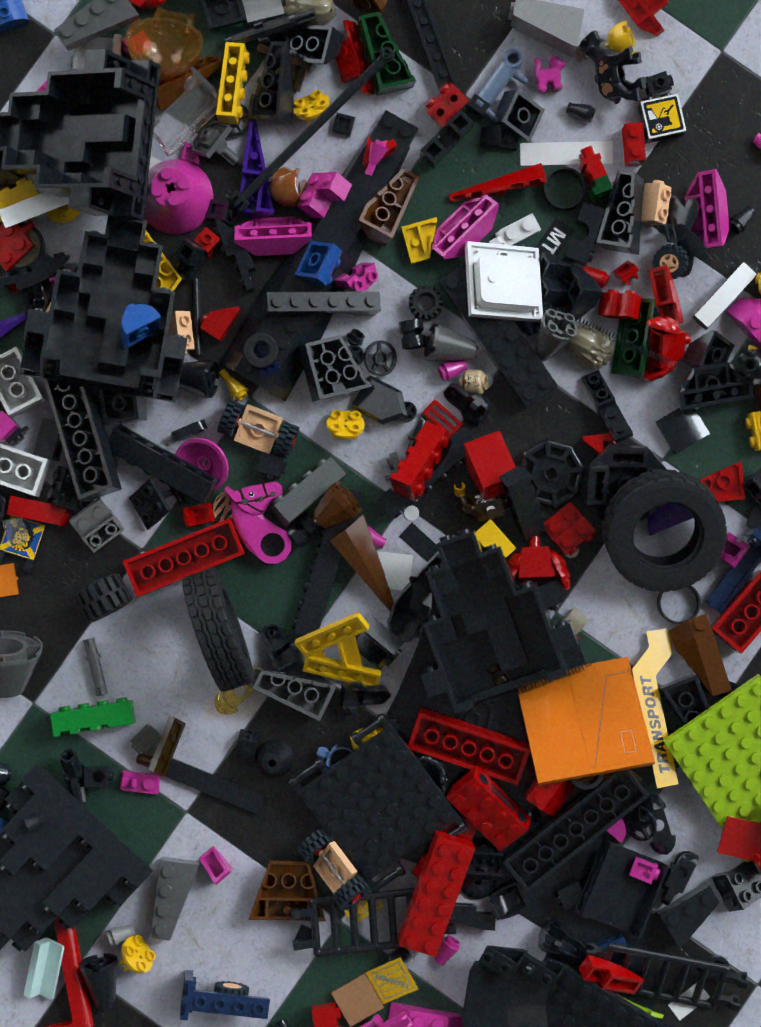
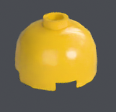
[605,20,638,54]

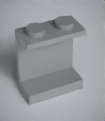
[242,0,285,28]
[70,34,124,70]

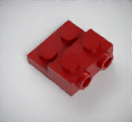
[544,501,596,555]

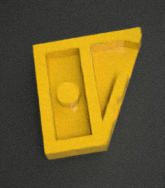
[401,217,437,265]

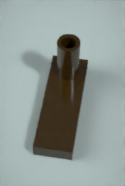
[256,44,314,92]
[136,716,186,777]

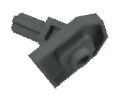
[192,120,240,166]

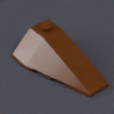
[156,54,223,110]
[358,168,420,247]
[668,614,732,697]

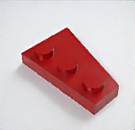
[699,461,745,502]

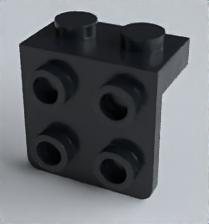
[47,466,94,512]
[712,861,761,912]

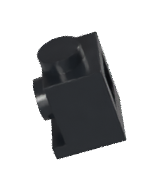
[645,71,674,98]

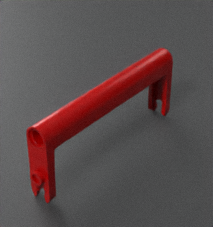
[44,916,94,1027]

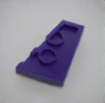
[648,504,694,536]

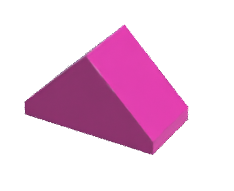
[199,846,233,885]

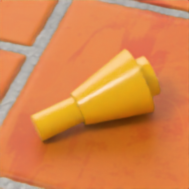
[219,369,248,401]

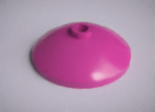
[175,438,229,491]

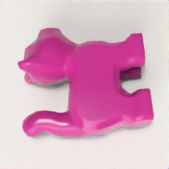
[534,54,565,94]

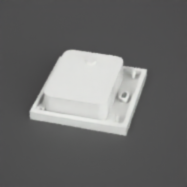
[465,241,543,322]

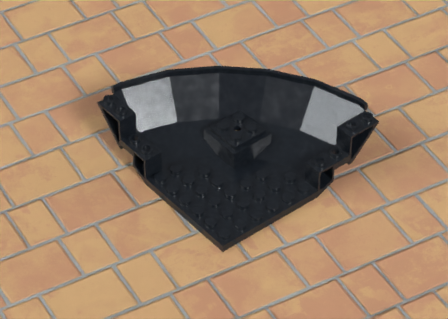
[462,945,670,1027]

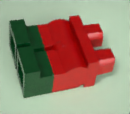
[578,146,613,204]

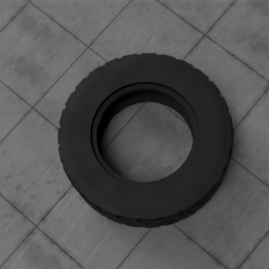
[602,469,727,592]
[182,567,254,692]

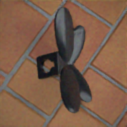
[664,194,708,277]

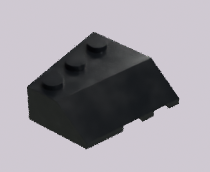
[298,335,372,402]

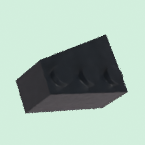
[657,882,720,949]

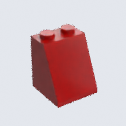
[464,431,515,501]
[523,776,576,817]

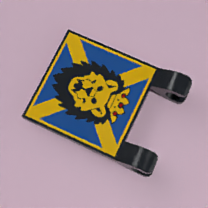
[0,515,47,574]

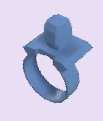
[316,744,352,767]

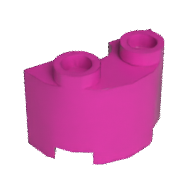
[334,262,378,291]
[720,532,750,568]

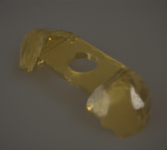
[215,666,264,715]

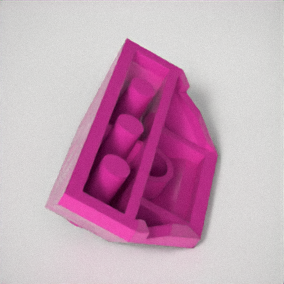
[685,169,730,248]
[432,194,499,259]
[234,217,312,256]
[725,298,761,349]
[388,1002,463,1027]

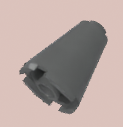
[424,323,479,361]

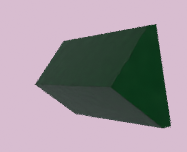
[611,298,655,378]

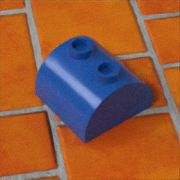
[0,0,30,33]
[294,241,342,288]
[120,303,161,349]

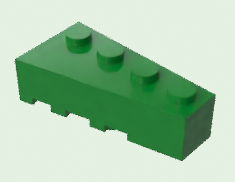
[50,697,136,737]

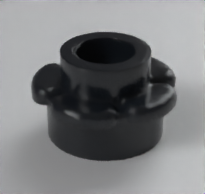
[346,329,365,346]

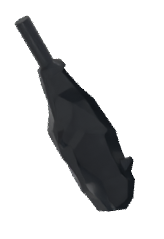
[387,534,456,643]

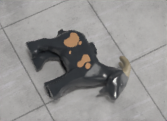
[575,30,646,104]

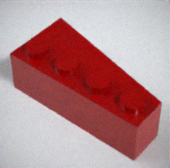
[389,421,450,502]

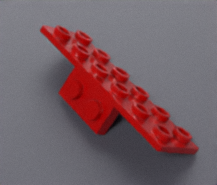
[717,816,761,870]

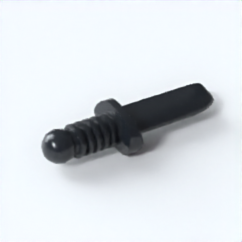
[405,415,426,455]

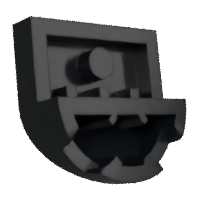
[465,838,504,881]

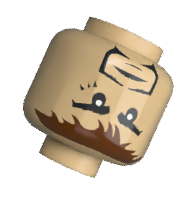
[459,370,488,394]

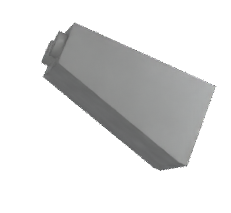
[508,0,585,57]

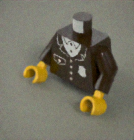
[454,482,509,521]

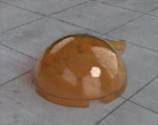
[125,6,203,79]

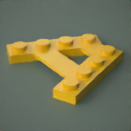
[294,612,382,686]

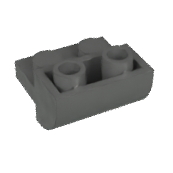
[69,498,124,553]

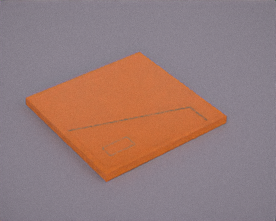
[517,657,655,786]

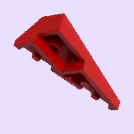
[448,163,546,202]

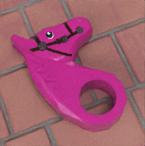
[224,482,291,564]

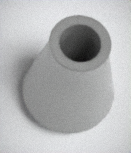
[106,924,136,947]

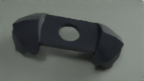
[639,794,676,855]

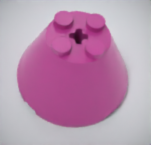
[144,159,214,235]

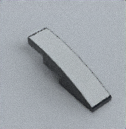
[692,261,758,330]

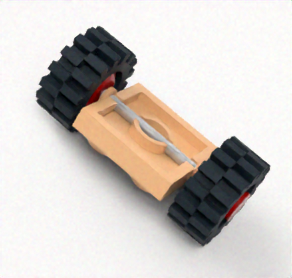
[217,400,300,459]
[297,829,370,911]

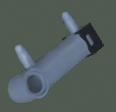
[466,48,528,122]

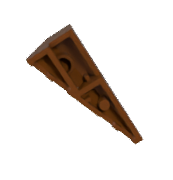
[330,514,394,612]

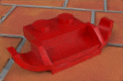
[618,0,669,37]

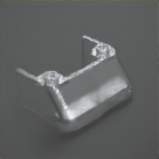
[152,66,218,157]

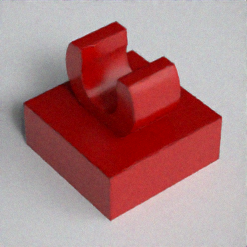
[613,260,639,286]

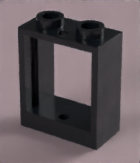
[355,613,404,670]

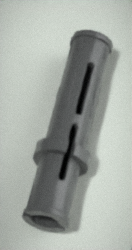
[83,637,108,696]

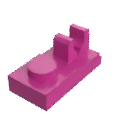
[120,770,161,794]

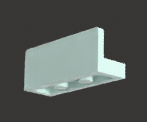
[23,937,64,1000]

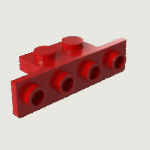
[335,20,375,95]

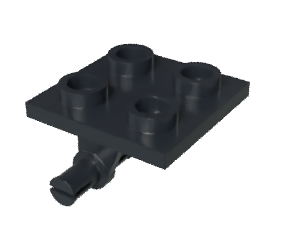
[129,478,186,530]

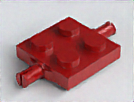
[0,220,36,272]

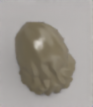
[283,0,336,26]
[564,324,615,370]

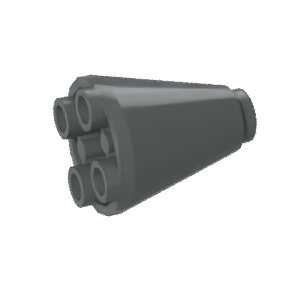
[535,309,578,361]

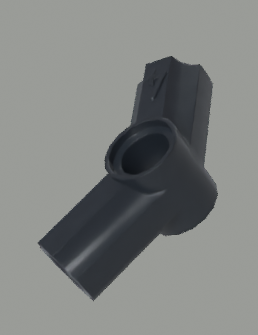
[60,749,87,803]

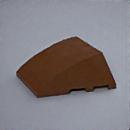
[248,861,326,921]

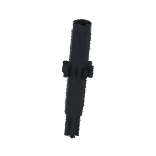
[225,8,317,45]

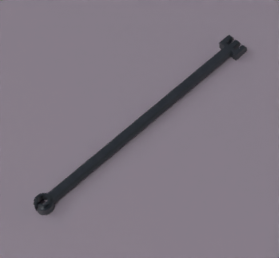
[227,47,395,214]

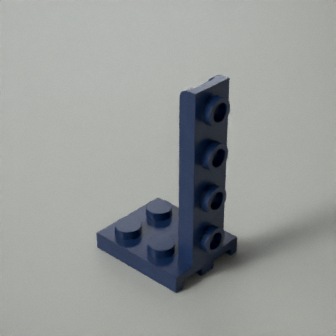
[705,528,761,614]
[180,970,270,1021]

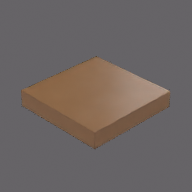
[331,973,384,1027]

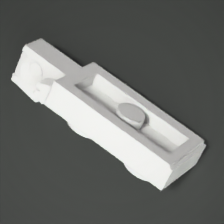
[489,213,541,246]

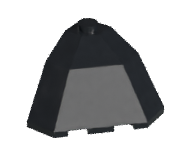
[536,251,603,329]

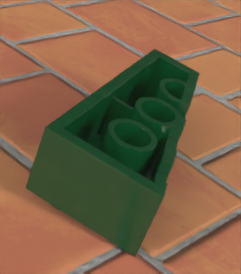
[357,12,416,96]

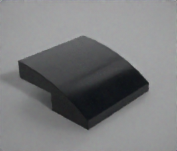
[655,407,710,454]

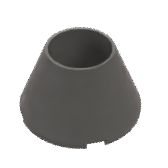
[0,631,43,698]

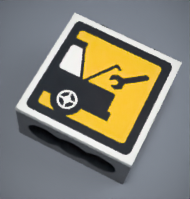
[638,93,686,144]

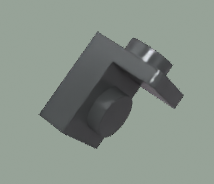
[385,452,400,481]

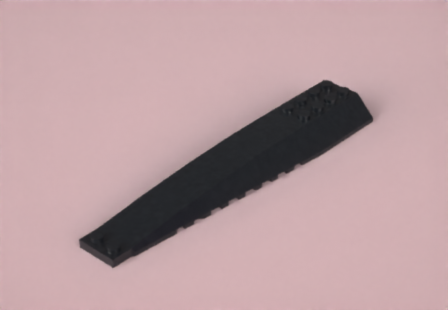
[219,110,419,402]

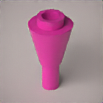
[365,139,389,176]

